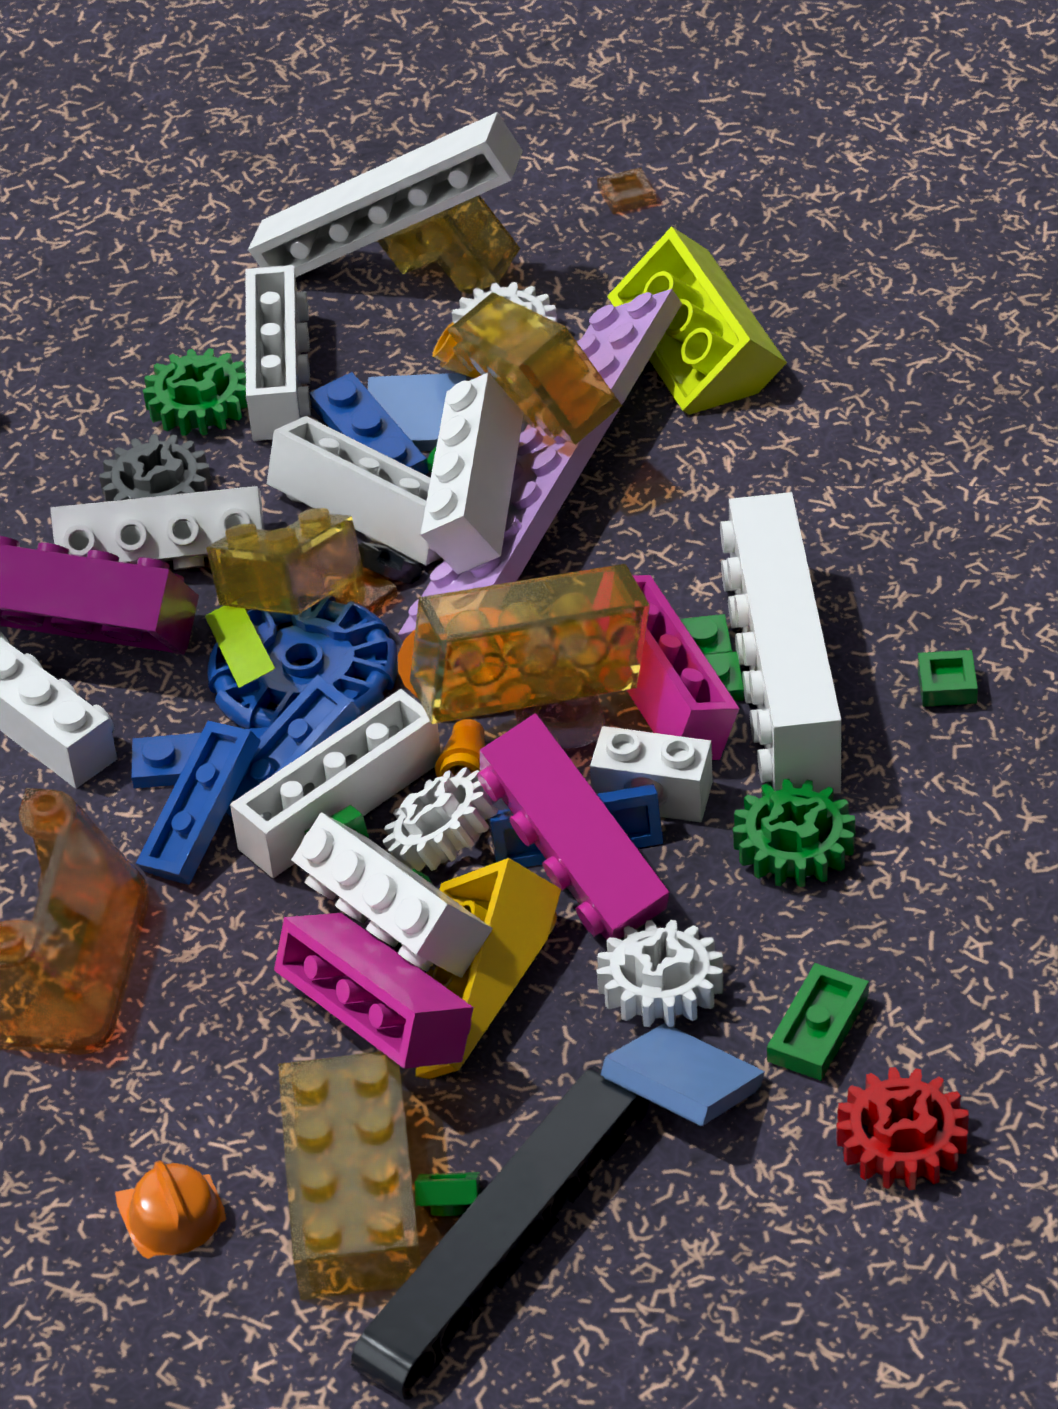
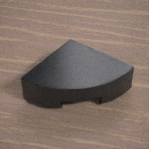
[350,542,423,584]

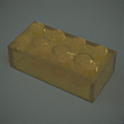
[447,292,622,445]
[410,564,650,724]
[278,1051,422,1300]

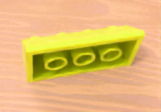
[607,226,787,415]

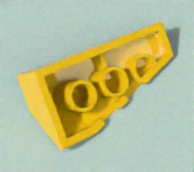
[415,858,561,1079]

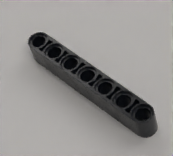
[351,1066,649,1400]

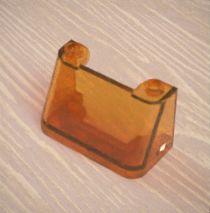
[0,788,149,1055]

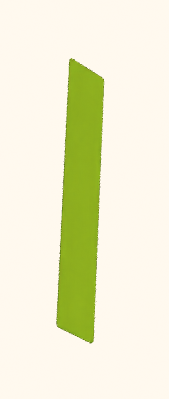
[205,598,275,688]

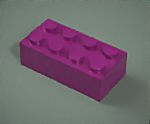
[0,536,199,655]

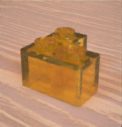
[377,195,521,294]
[206,508,364,615]

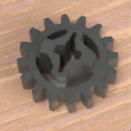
[99,434,212,502]

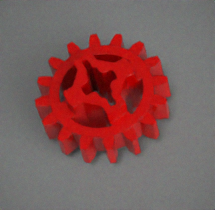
[836,1067,969,1190]

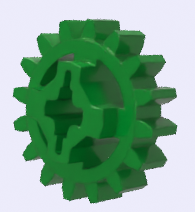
[143,348,248,436]
[733,779,855,887]

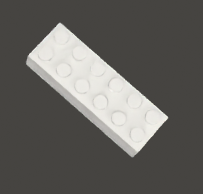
[720,492,841,794]

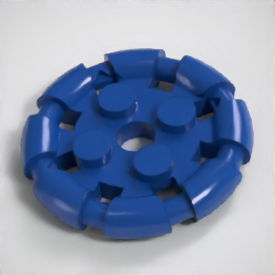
[207,594,398,729]

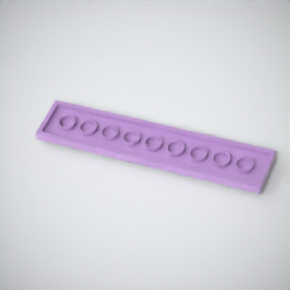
[398,289,682,641]

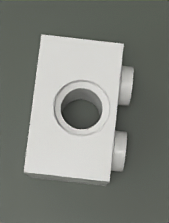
[590,726,713,822]

